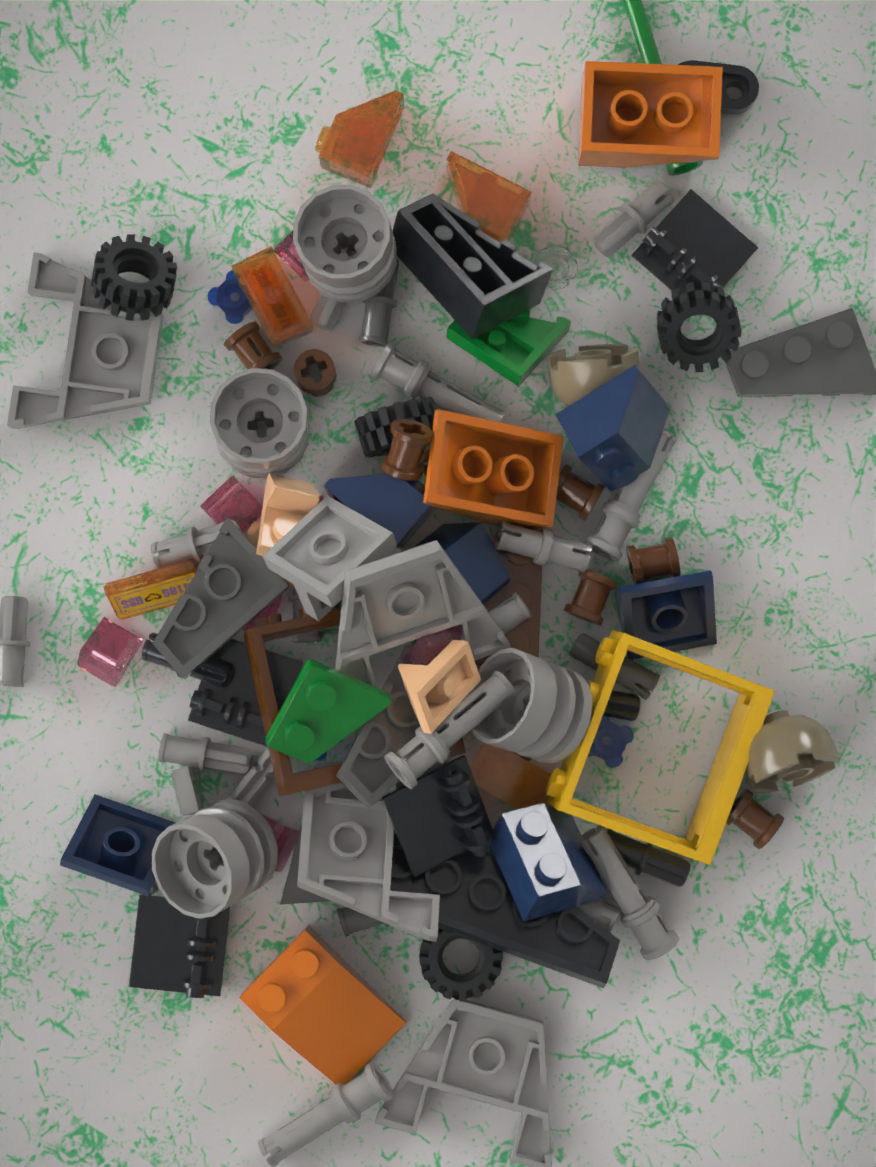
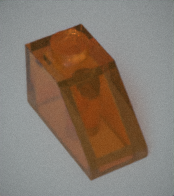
[315,90,405,188]
[447,151,532,243]
[469,742,551,809]

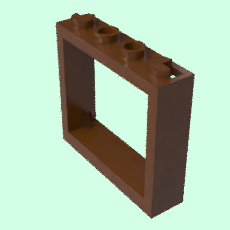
[243,608,466,796]

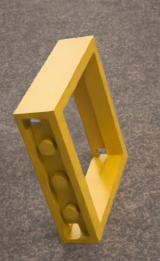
[546,630,775,865]

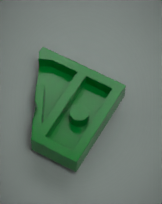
[446,310,571,387]
[265,658,392,764]

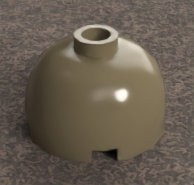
[547,344,640,406]
[746,710,840,793]

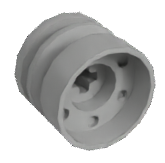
[293,185,397,302]
[210,368,309,479]
[468,648,593,764]
[152,798,278,919]

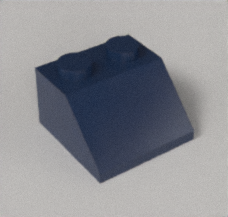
[556,365,670,492]
[324,474,432,550]
[490,803,608,921]

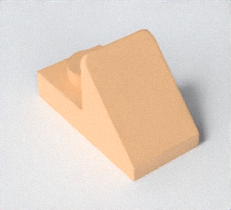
[256,473,320,556]
[398,640,481,734]

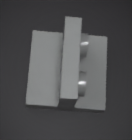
[262,496,397,621]

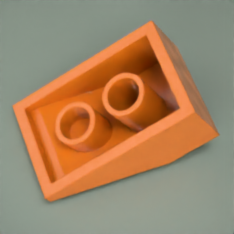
[578,61,723,168]
[423,409,564,530]
[239,925,406,1085]

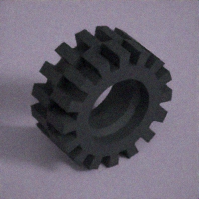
[91,234,177,321]
[656,282,742,372]
[354,397,437,458]
[419,928,503,1001]

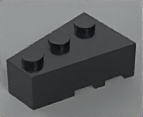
[393,194,553,340]

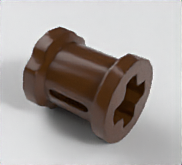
[223,321,283,370]
[293,349,337,397]
[381,419,433,480]
[556,464,606,521]
[626,537,681,584]
[563,569,618,626]
[726,789,784,849]

